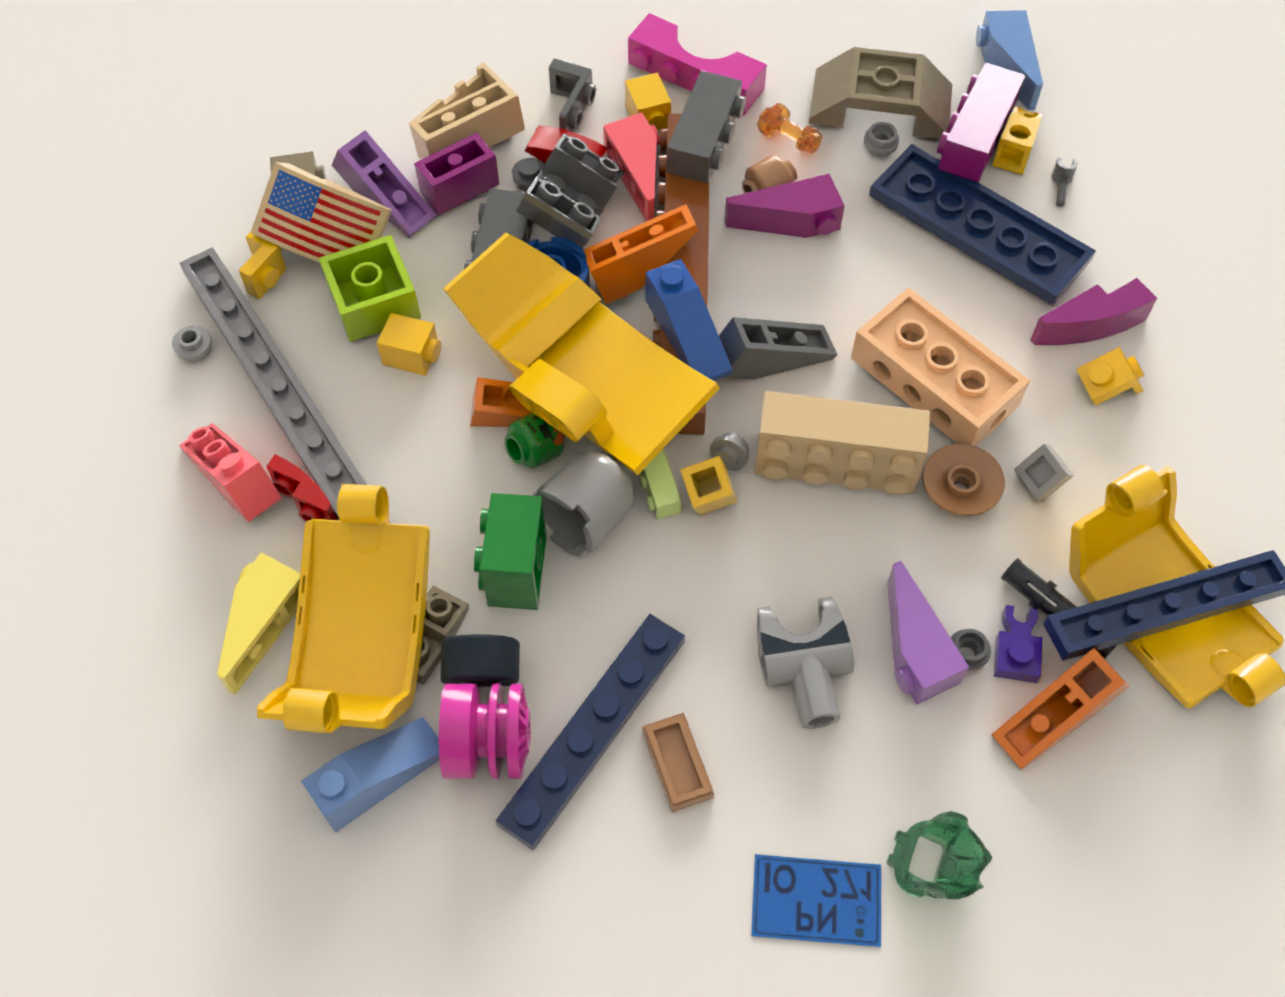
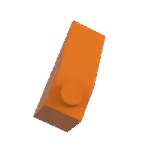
[583,204,698,304]
[991,648,1130,769]

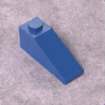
[645,259,733,381]

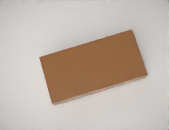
[642,713,714,812]

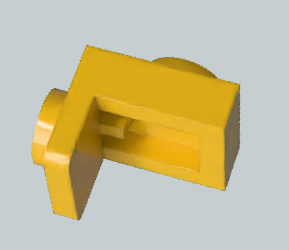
[238,232,287,299]
[1076,346,1145,406]

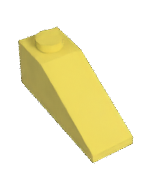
[217,552,300,695]

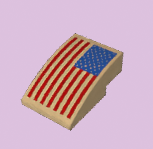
[251,162,392,263]

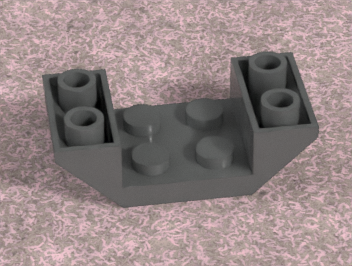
[516,134,625,249]

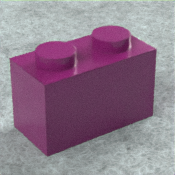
[414,133,500,215]

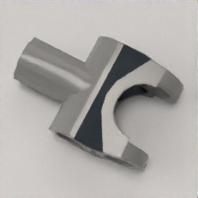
[757,597,854,729]

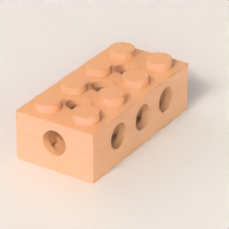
[851,287,1030,446]

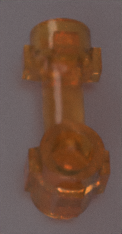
[757,103,823,154]

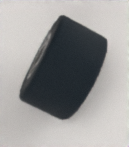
[440,634,520,687]

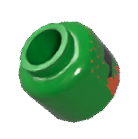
[504,413,565,469]

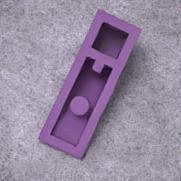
[331,130,437,238]
[887,560,969,705]

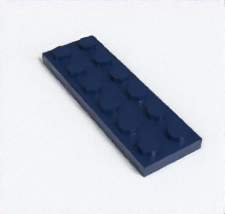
[869,144,1096,306]

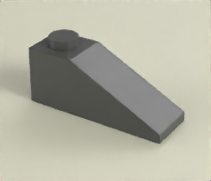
[719,317,837,379]

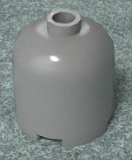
[531,452,634,556]

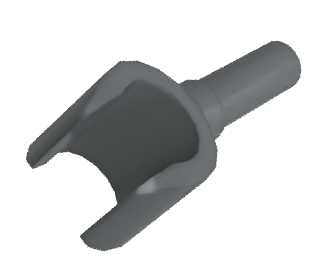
[1052,157,1078,207]

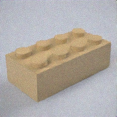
[754,391,930,495]

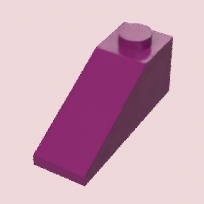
[724,174,845,238]

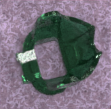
[886,811,992,900]

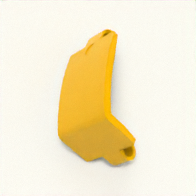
[1069,465,1285,708]
[257,484,430,734]

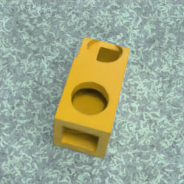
[992,106,1042,175]

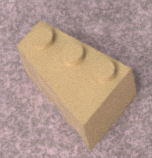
[409,62,525,160]

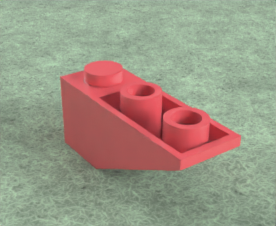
[179,423,282,522]

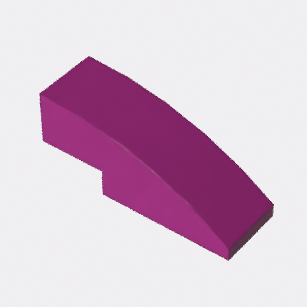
[1030,278,1157,345]

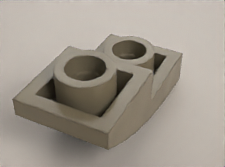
[417,586,469,685]

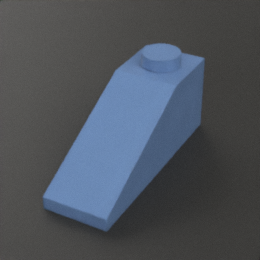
[976,10,1043,110]
[301,717,439,833]

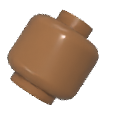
[742,155,797,193]

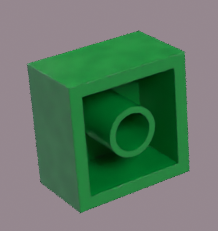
[474,493,547,610]

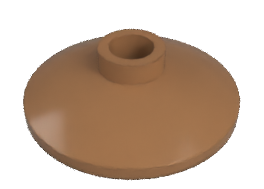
[922,444,1005,517]

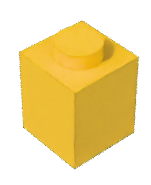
[625,72,671,131]
[377,313,441,376]
[680,456,738,516]

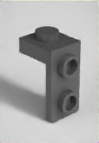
[548,58,596,132]

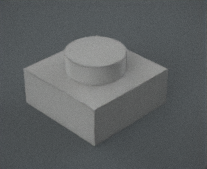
[1014,444,1074,501]

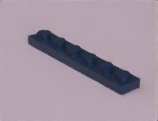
[1043,550,1285,661]
[495,614,685,851]

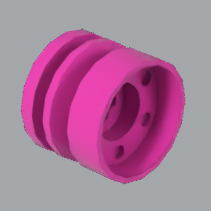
[439,684,531,779]

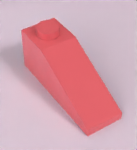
[603,112,660,222]

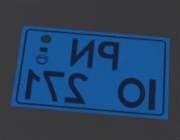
[751,854,881,947]

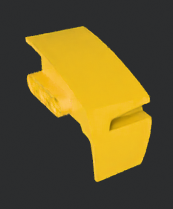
[443,233,720,475]

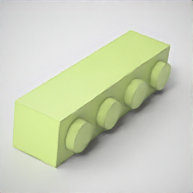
[639,449,681,519]

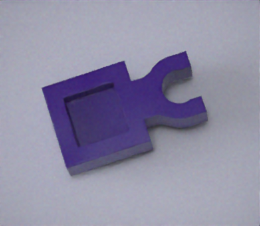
[993,605,1043,683]

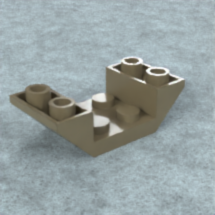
[808,47,953,139]

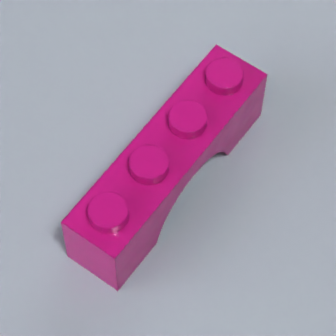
[628,13,767,115]

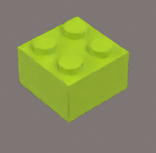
[319,235,421,342]

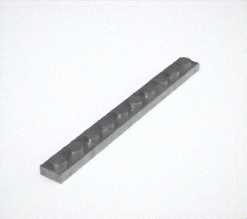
[179,247,390,523]

